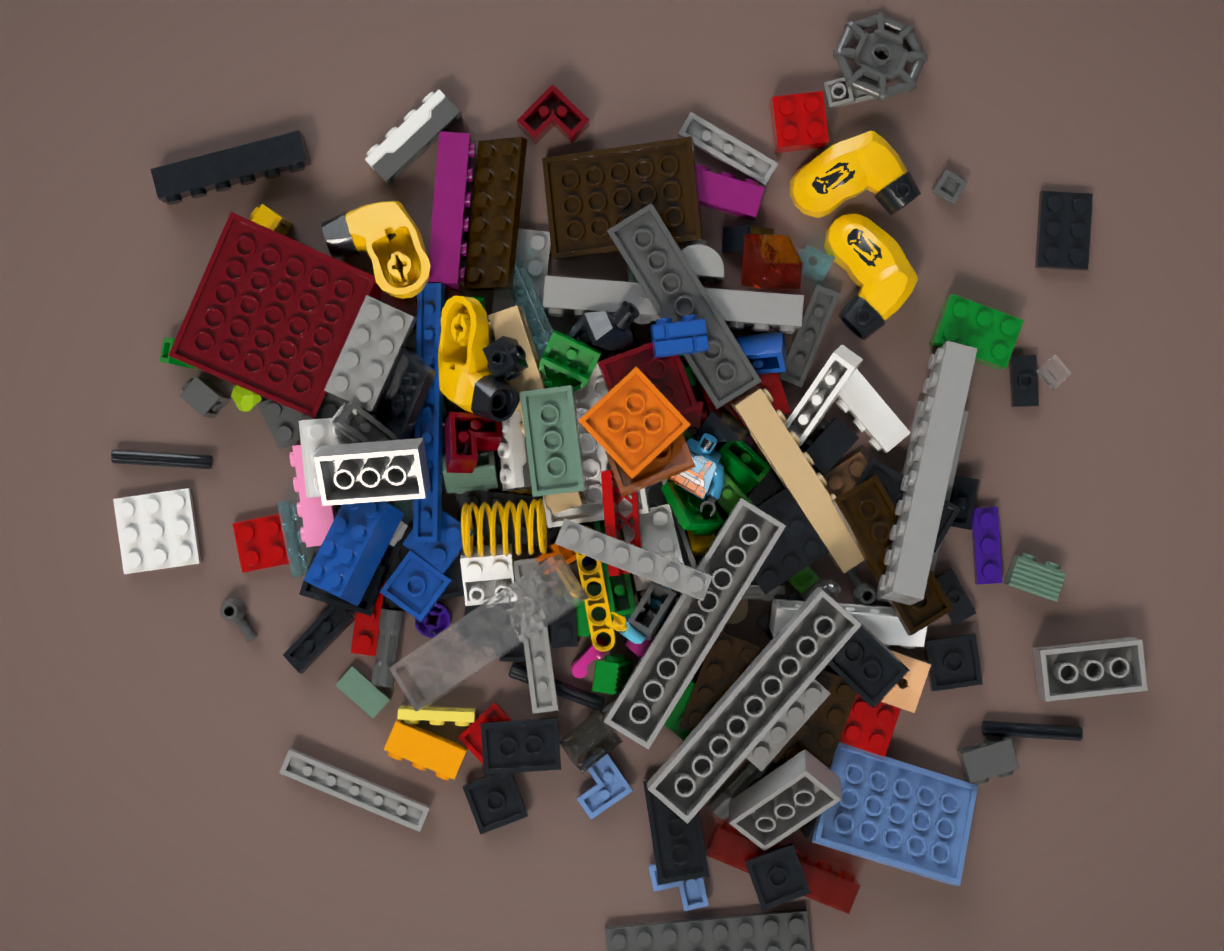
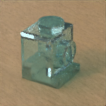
[793,245,835,283]

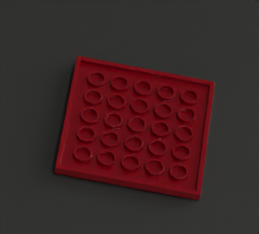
[168,212,376,419]

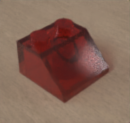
[741,234,803,289]

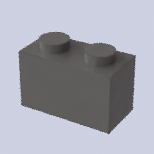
[179,377,231,418]
[957,736,1019,785]

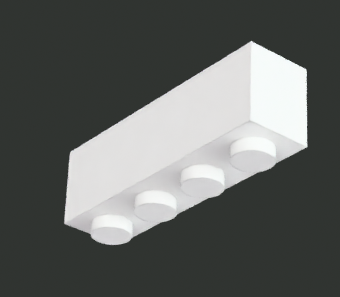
[785,345,863,446]
[836,369,910,453]

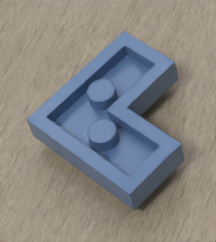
[577,748,633,819]
[648,863,709,911]

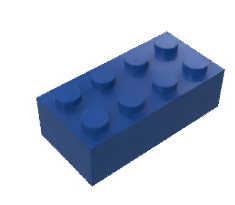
[304,501,404,606]

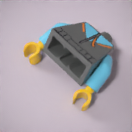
[605,581,676,644]

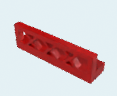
[601,470,642,576]

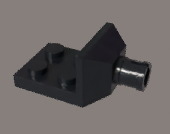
[566,301,640,363]

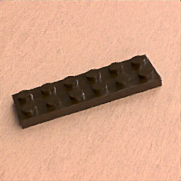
[464,137,527,291]
[832,475,954,636]

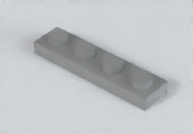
[678,112,778,187]
[746,679,831,771]

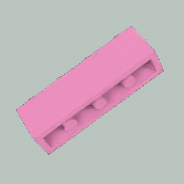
[290,445,337,547]

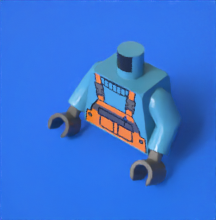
[653,433,725,517]

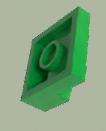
[661,482,724,536]

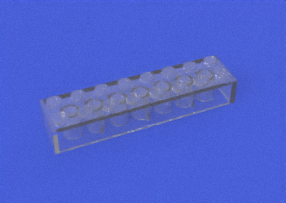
[389,555,589,712]

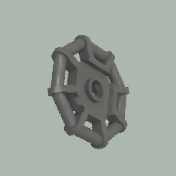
[833,12,927,102]

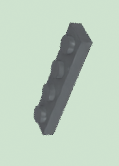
[779,284,840,388]

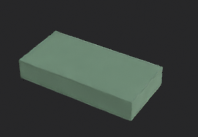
[336,665,391,719]

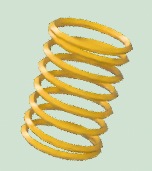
[461,498,547,559]

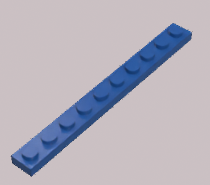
[413,283,445,542]

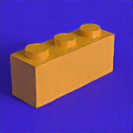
[384,719,468,780]

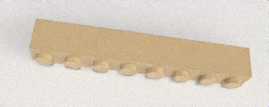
[488,305,587,514]
[730,386,865,573]

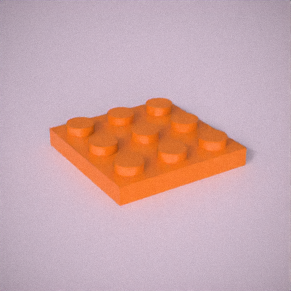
[578,367,691,479]

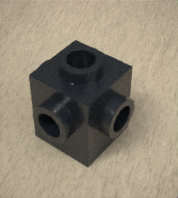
[483,336,528,380]

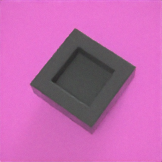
[931,169,968,205]

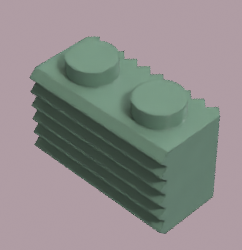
[442,451,498,494]
[1004,552,1067,602]

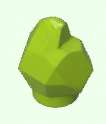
[231,385,264,412]

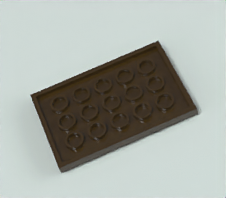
[542,136,703,260]
[679,631,857,768]

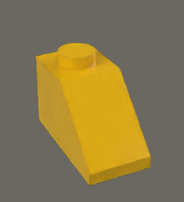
[249,204,293,235]

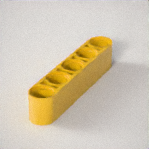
[575,526,615,652]

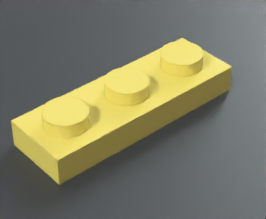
[397,705,477,726]

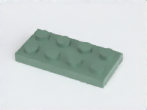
[520,385,586,497]

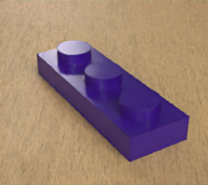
[972,507,1003,584]

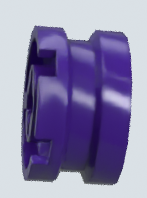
[415,601,452,638]

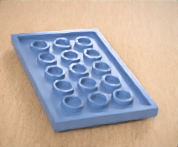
[812,742,978,886]

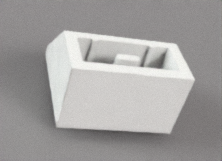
[460,543,517,606]

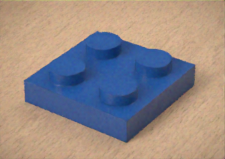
[403,509,474,574]
[380,550,452,622]

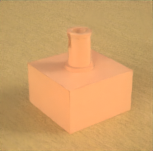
[881,649,931,713]

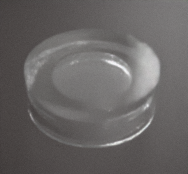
[632,298,656,324]

